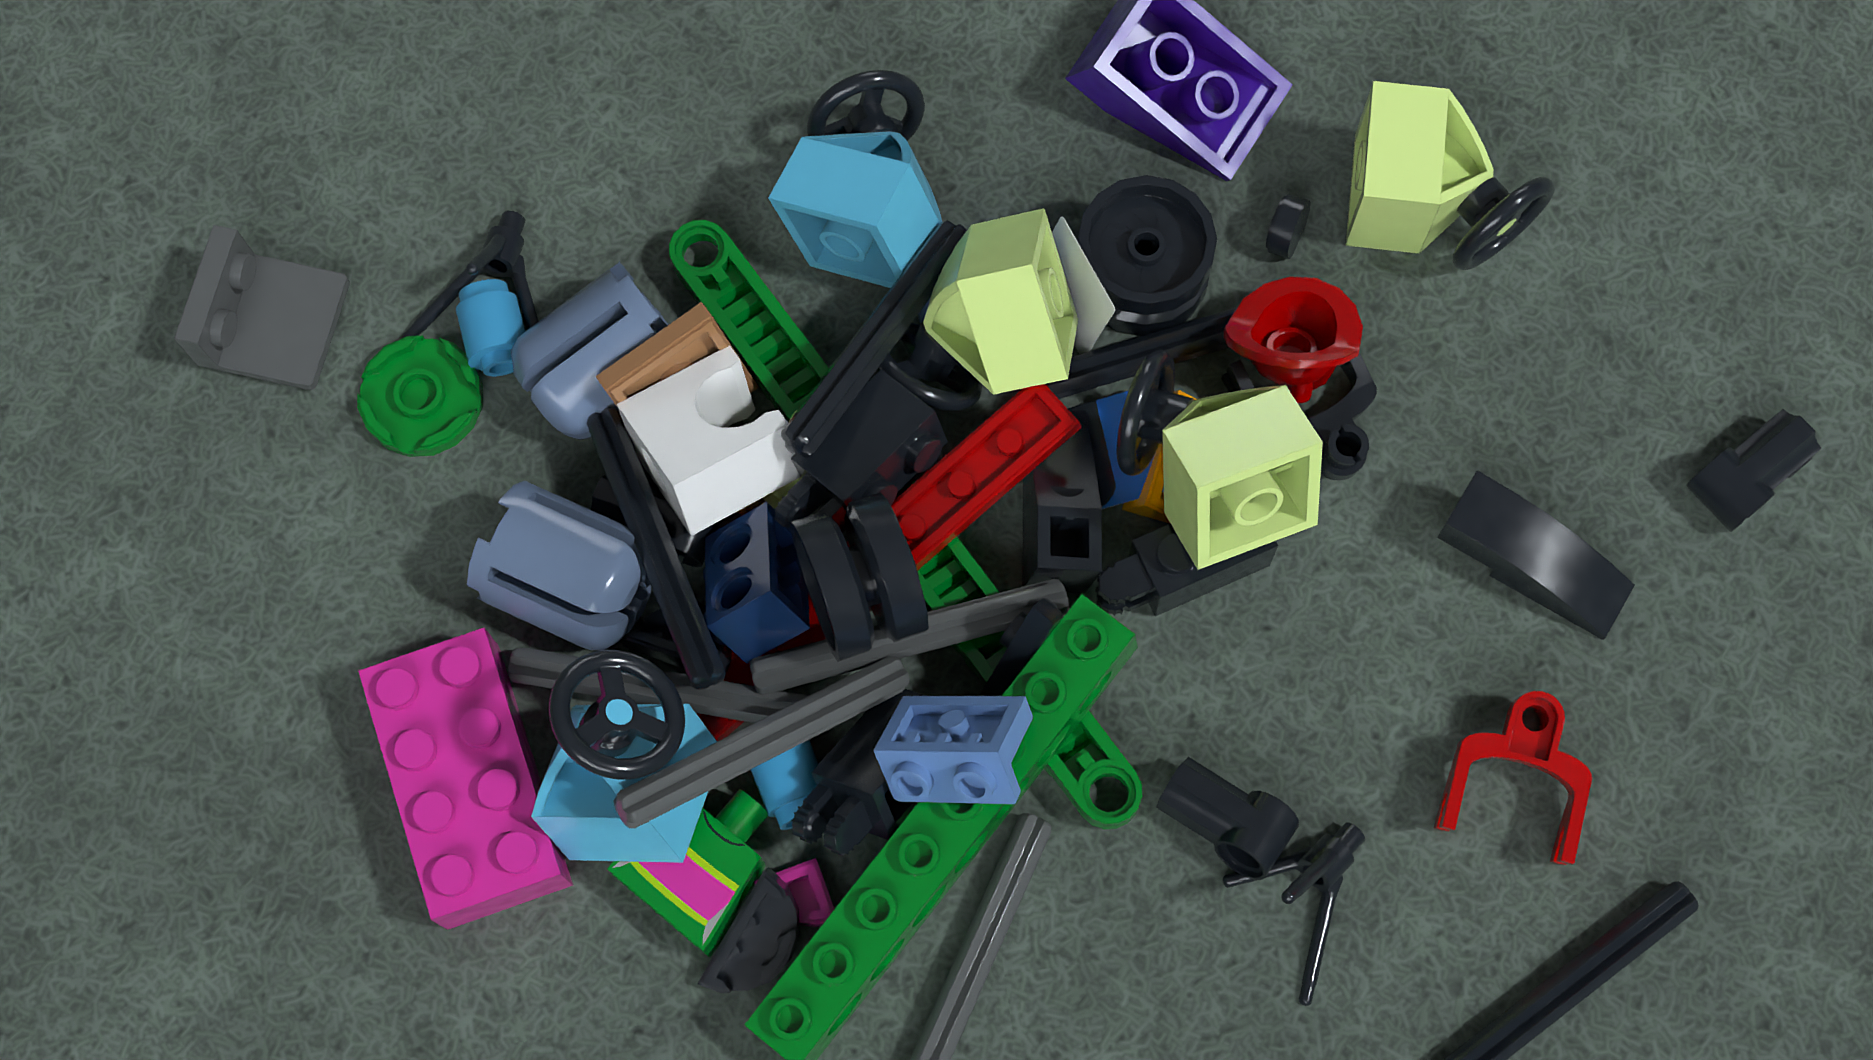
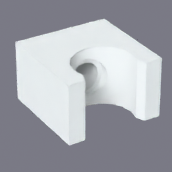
[617,345,800,536]

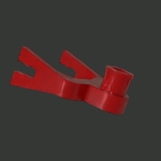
[1434,691,1592,865]

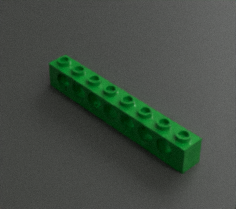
[744,594,1138,1060]

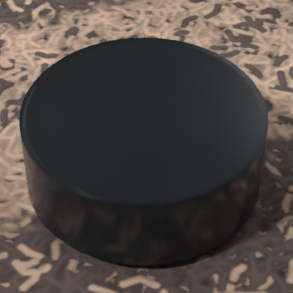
[1266,194,1311,259]

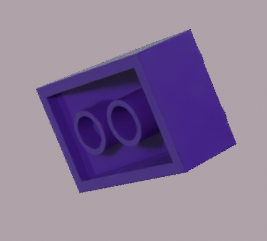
[1065,0,1293,181]

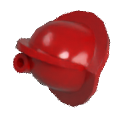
[1223,276,1363,403]

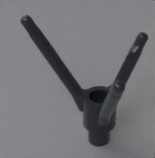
[402,210,539,338]
[1223,822,1365,1006]

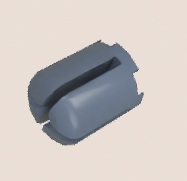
[511,262,669,440]
[467,481,651,651]

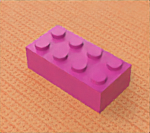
[358,628,573,930]

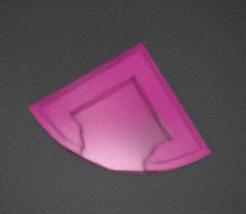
[754,858,834,927]

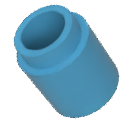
[456,279,525,377]
[751,740,819,830]

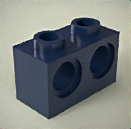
[703,502,810,664]

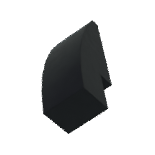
[1437,470,1635,640]

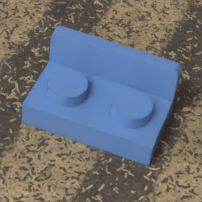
[873,696,1033,804]

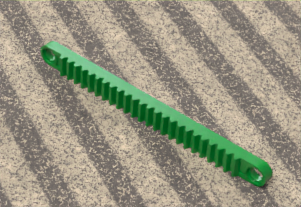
[669,220,1142,829]

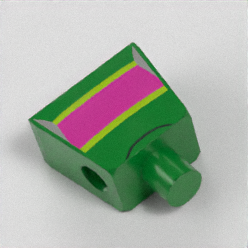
[607,789,768,958]

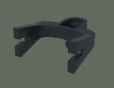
[1221,352,1377,480]

